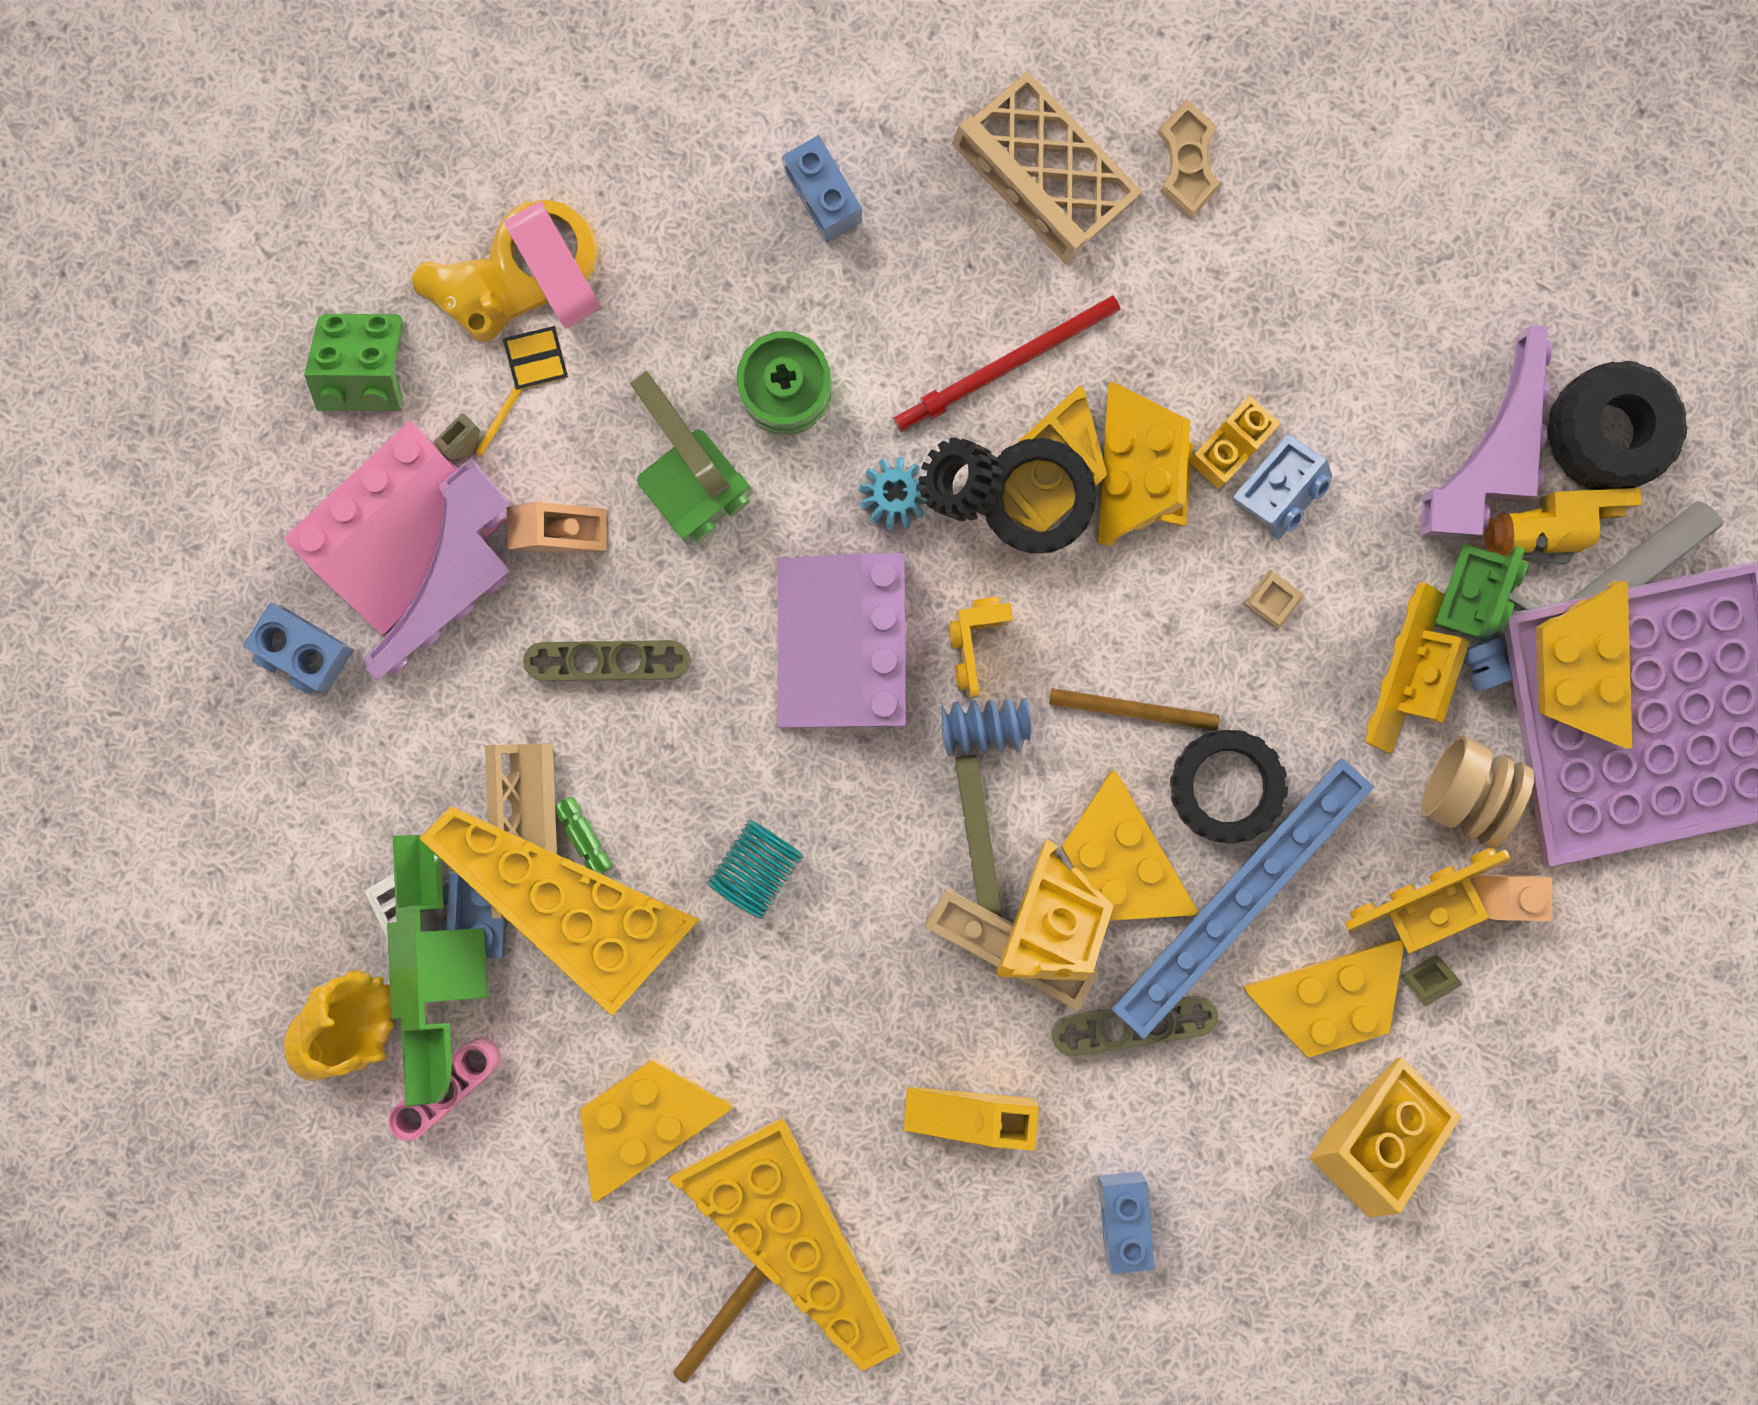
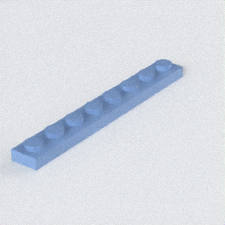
[1110,758,1374,1039]

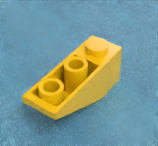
[903,1086,1039,1151]

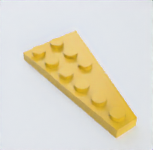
[419,806,700,1016]
[668,1116,901,1371]

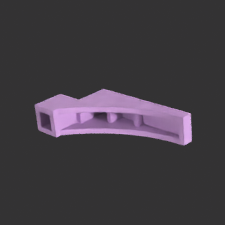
[1420,325,1552,540]
[365,458,510,680]

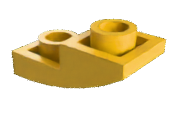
[1188,395,1281,490]

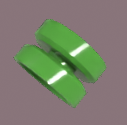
[737,331,832,434]

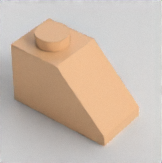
[507,502,607,552]
[1470,874,1552,921]

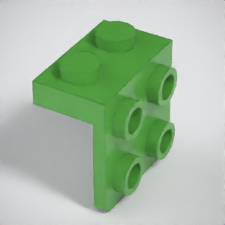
[304,314,403,412]
[637,430,753,546]
[1434,543,1528,641]

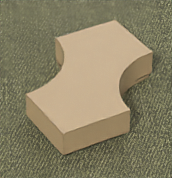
[1157,99,1221,219]

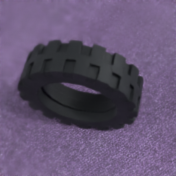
[984,438,1096,554]
[1170,730,1288,844]

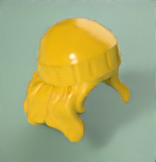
[283,969,394,1081]

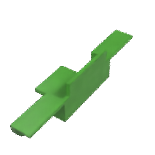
[387,835,488,1107]

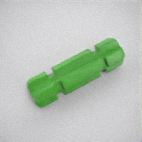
[555,797,612,874]

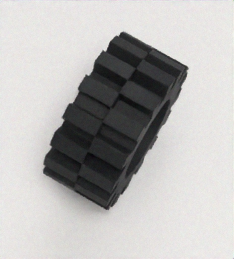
[919,437,1002,522]

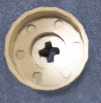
[1421,735,1534,848]

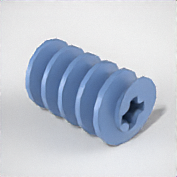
[941,698,1030,756]

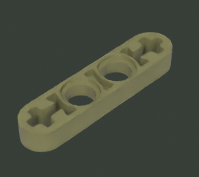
[630,371,730,500]
[523,640,691,681]
[955,754,1002,917]
[1051,995,1218,1056]

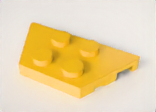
[1098,382,1190,546]
[1003,385,1107,532]
[1536,580,1632,749]
[1061,770,1198,921]
[996,839,1113,981]
[1242,938,1404,1058]
[580,1059,733,1203]

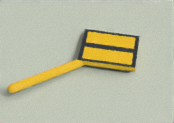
[476,326,568,456]

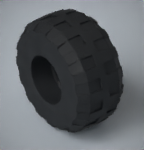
[1547,361,1688,490]

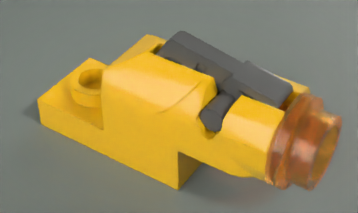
[1485,488,1642,565]

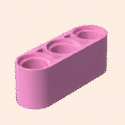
[503,200,602,329]
[388,1038,500,1141]

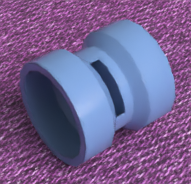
[1463,636,1513,692]

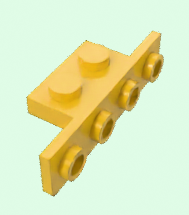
[1365,582,1470,754]
[1344,847,1510,955]

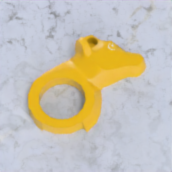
[412,199,597,342]

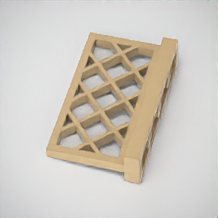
[952,71,1142,264]

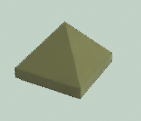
[434,413,480,460]
[1401,954,1462,1007]

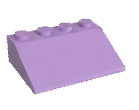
[777,553,906,728]

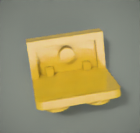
[948,596,1013,699]

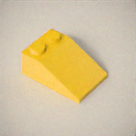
[1309,1057,1461,1218]

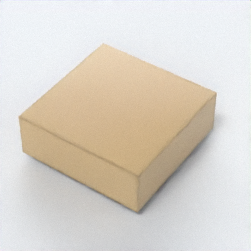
[1243,570,1305,630]

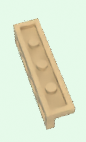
[485,743,557,919]
[925,887,1099,1011]

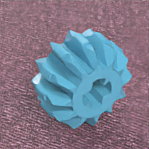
[859,457,928,530]

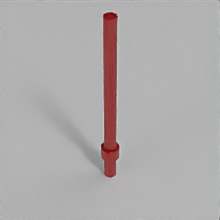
[893,295,1120,432]

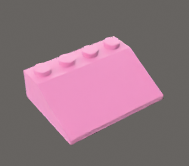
[283,421,507,636]

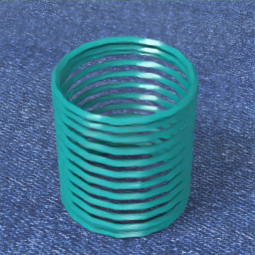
[707,820,804,919]

